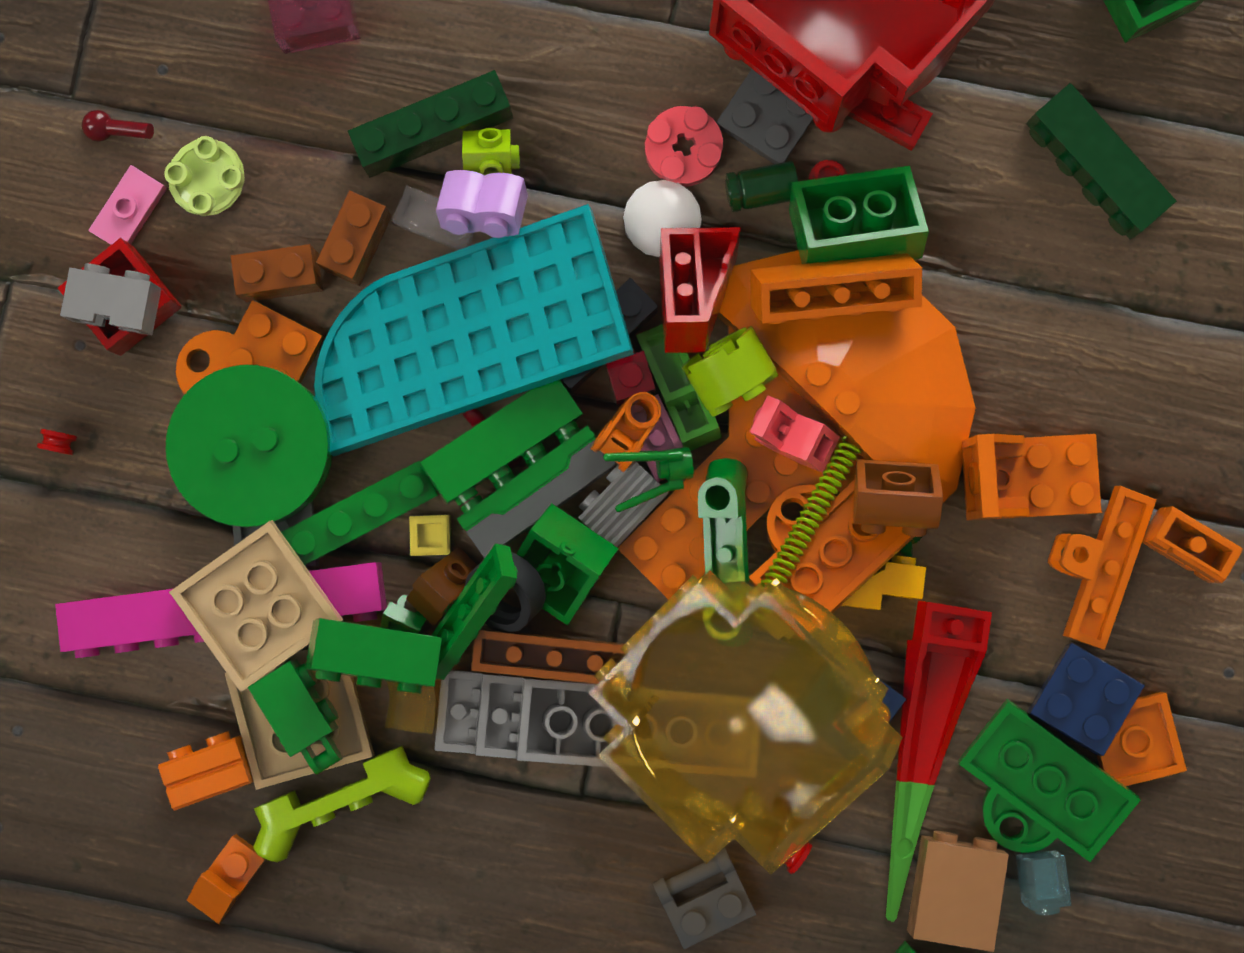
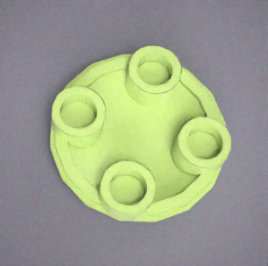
[164,136,245,216]

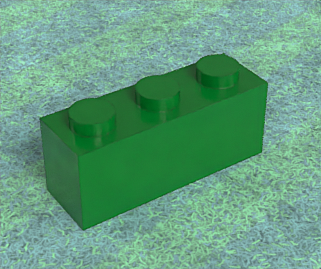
[305,618,442,694]

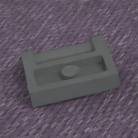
[653,848,756,949]

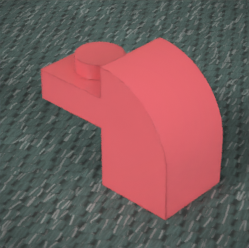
[750,395,840,473]

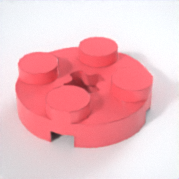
[645,106,723,187]

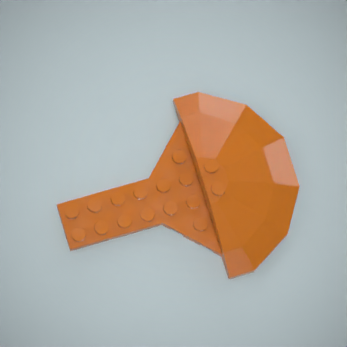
[618,250,976,605]

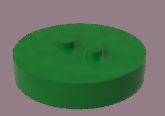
[166,365,333,528]

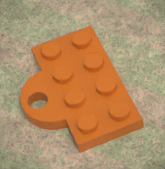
[176,300,325,395]
[749,480,914,639]

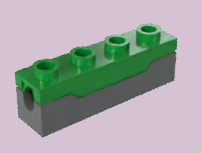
[457,425,616,558]

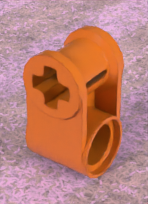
[590,392,661,472]

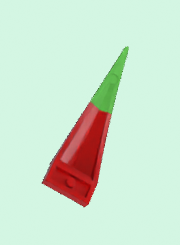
[886,600,992,922]

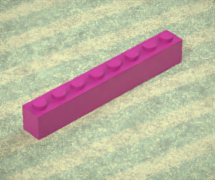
[55,562,387,658]

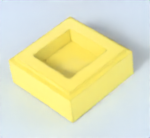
[409,515,451,556]

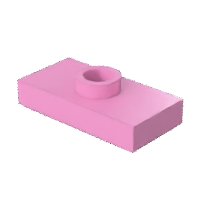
[88,165,167,245]

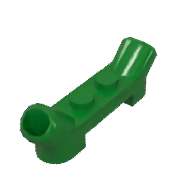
[698,458,755,645]

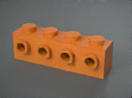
[750,254,922,324]

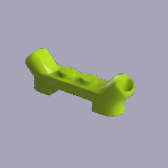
[253,746,431,862]

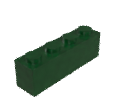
[348,70,513,178]
[1026,83,1177,240]

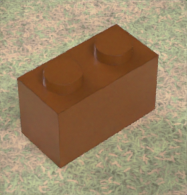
[316,190,392,287]
[230,244,324,302]

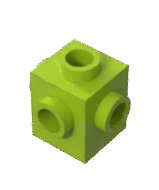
[462,128,520,175]

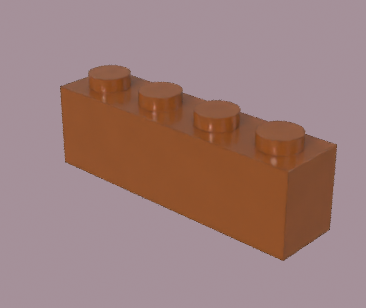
[471,628,638,688]

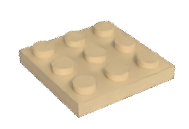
[169,520,343,692]
[225,650,375,790]

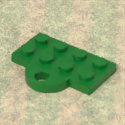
[958,699,1141,862]

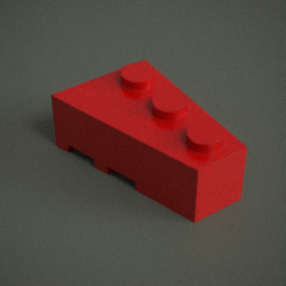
[659,227,741,353]

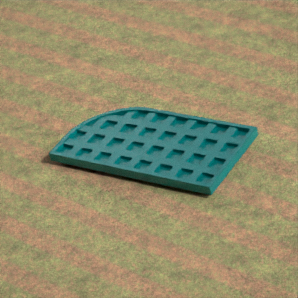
[314,204,634,456]

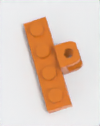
[1048,486,1157,650]

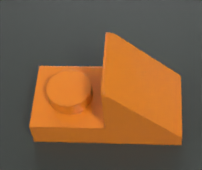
[187,834,266,924]

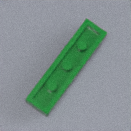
[281,461,438,565]
[431,543,517,680]

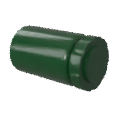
[725,161,798,212]

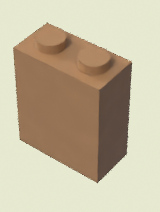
[907,831,1009,952]

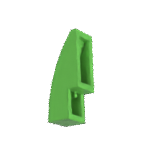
[636,324,722,451]

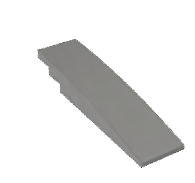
[434,670,763,778]

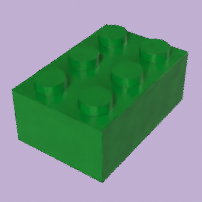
[789,166,929,264]

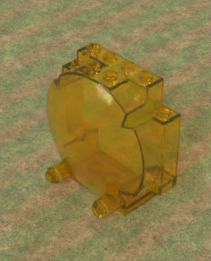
[589,570,903,875]

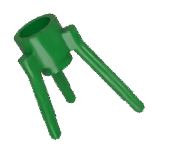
[603,447,694,512]

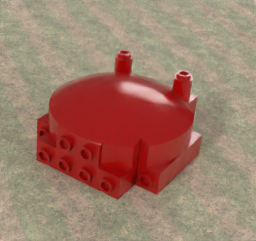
[709,0,995,133]

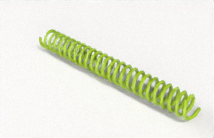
[749,436,861,618]

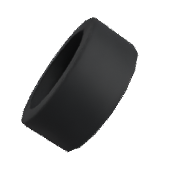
[465,553,546,633]

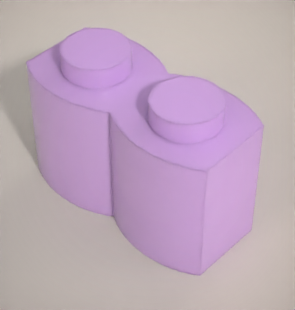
[436,170,528,238]

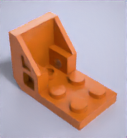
[962,434,1102,520]

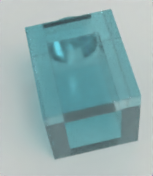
[1016,850,1072,915]

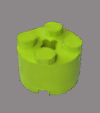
[682,326,778,417]

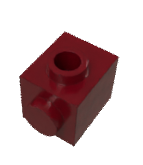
[605,348,656,406]

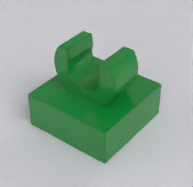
[380,595,426,634]

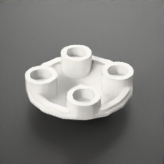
[623,180,702,257]

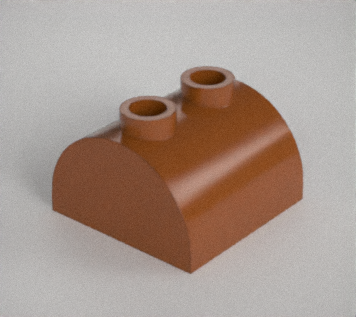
[853,459,943,537]

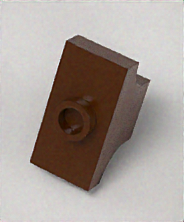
[405,547,478,626]

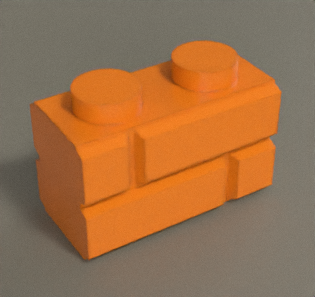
[1142,506,1243,583]
[158,731,254,811]

